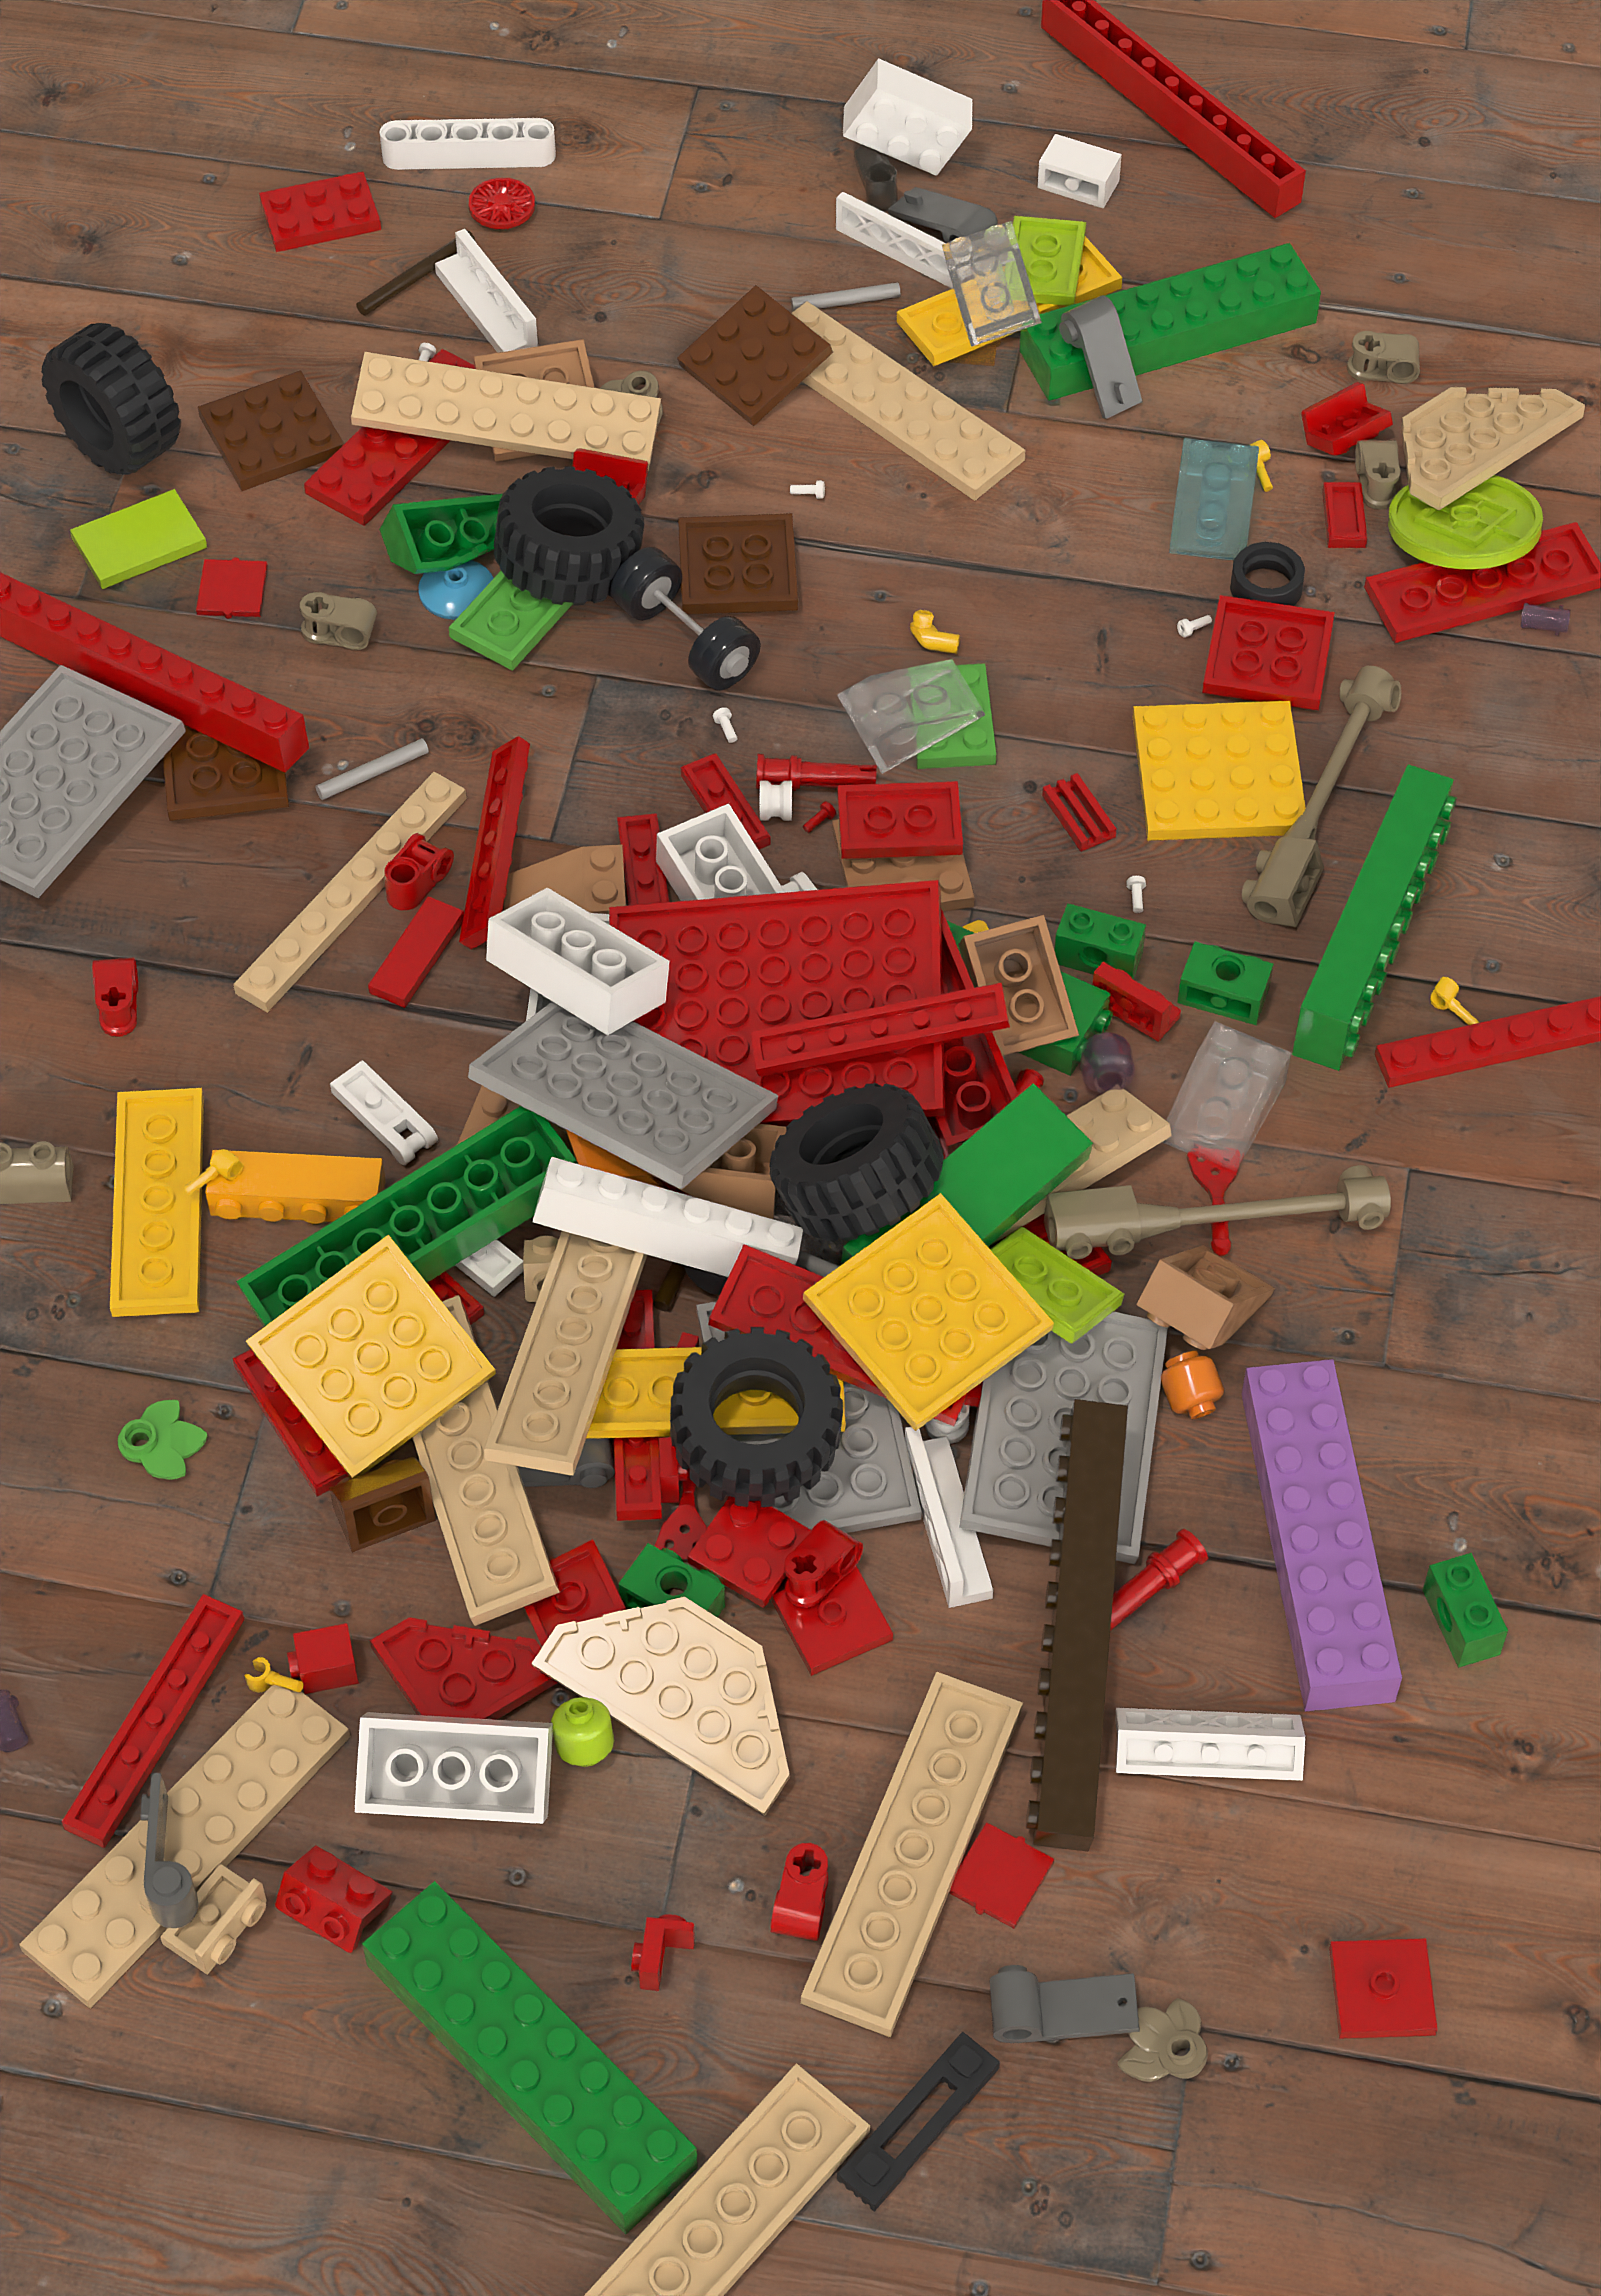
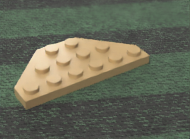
[1401,387,1585,510]
[532,1597,790,1816]

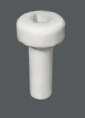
[418,343,436,362]
[790,480,825,499]
[1177,615,1212,638]
[713,707,737,743]
[1127,876,1146,913]

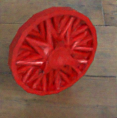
[469,178,535,229]

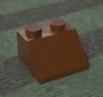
[329,1456,436,1552]

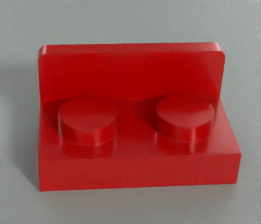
[1092,962,1181,1042]

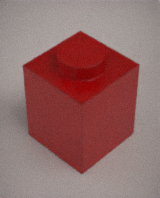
[287,1623,359,1694]

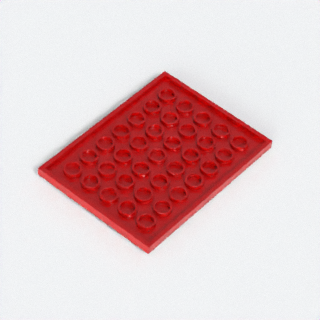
[609,880,945,1127]

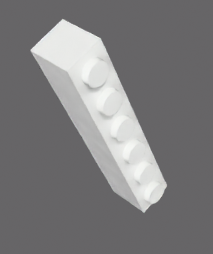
[533,1157,803,1277]

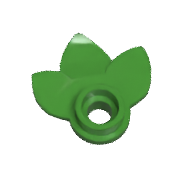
[118,1400,208,1480]

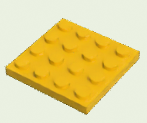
[1132,701,1306,841]
[803,1193,1054,1431]
[246,1235,496,1479]

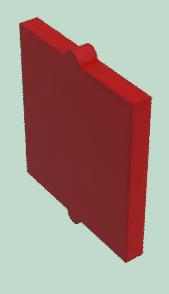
[196,557,268,619]
[949,1822,1054,1929]

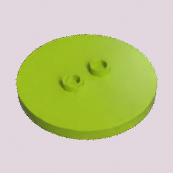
[1388,475,1543,569]

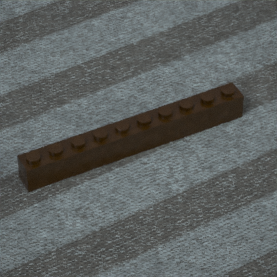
[1026,1399,1128,1852]

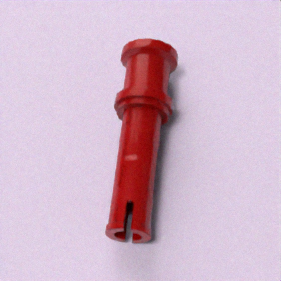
[756,753,877,791]
[1110,1529,1208,1631]

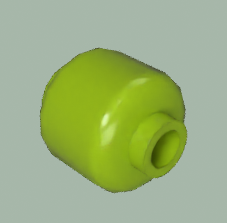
[551,1697,615,1767]

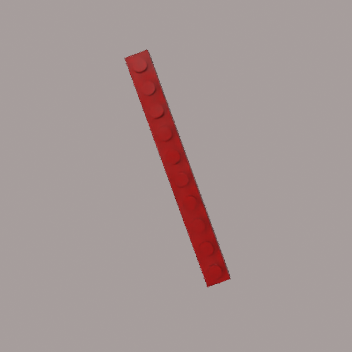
[1041,0,1306,218]
[0,572,309,773]

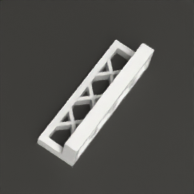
[836,192,975,289]
[435,228,538,353]
[905,1427,993,1608]
[1115,1708,1305,1780]

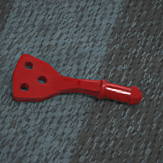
[1187,1146,1241,1256]
[655,1468,707,1562]

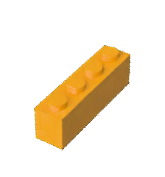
[205,1150,386,1224]

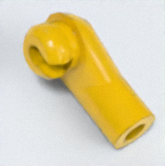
[910,610,960,654]

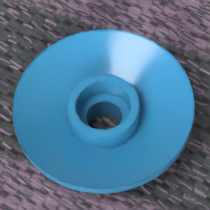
[419,560,494,620]

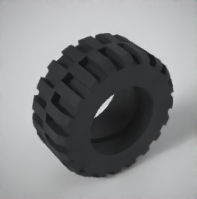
[41,323,181,475]
[494,466,644,606]
[769,1083,944,1242]
[670,1327,843,1507]

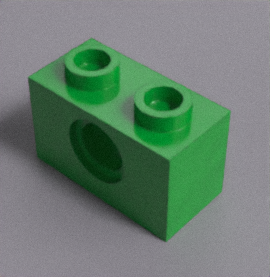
[1054,903,1146,979]
[1177,941,1274,1025]
[618,1543,725,1617]
[1422,1553,1508,1668]

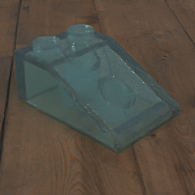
[1169,438,1259,561]

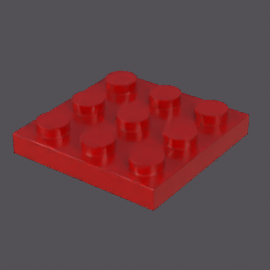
[1202,595,1335,711]

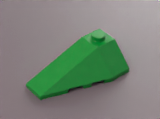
[379,494,502,574]

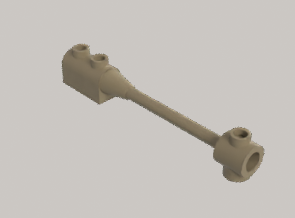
[1242,666,1401,927]
[0,1141,74,1204]
[1043,1165,1391,1259]

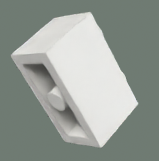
[1037,134,1122,209]

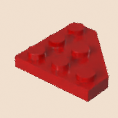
[370,1617,558,1720]

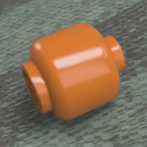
[1161,1351,1224,1419]

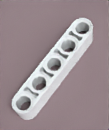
[380,118,556,170]

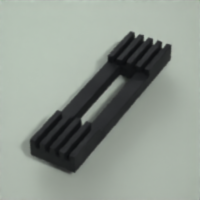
[837,2031,1000,2212]

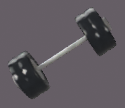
[611,547,761,690]

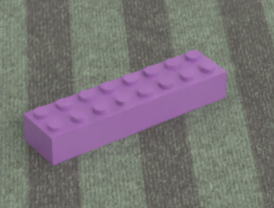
[1241,1359,1402,1711]

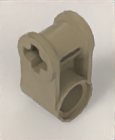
[1347,331,1420,384]
[1355,440,1401,510]
[300,592,377,650]

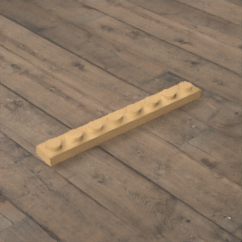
[233,772,467,1013]

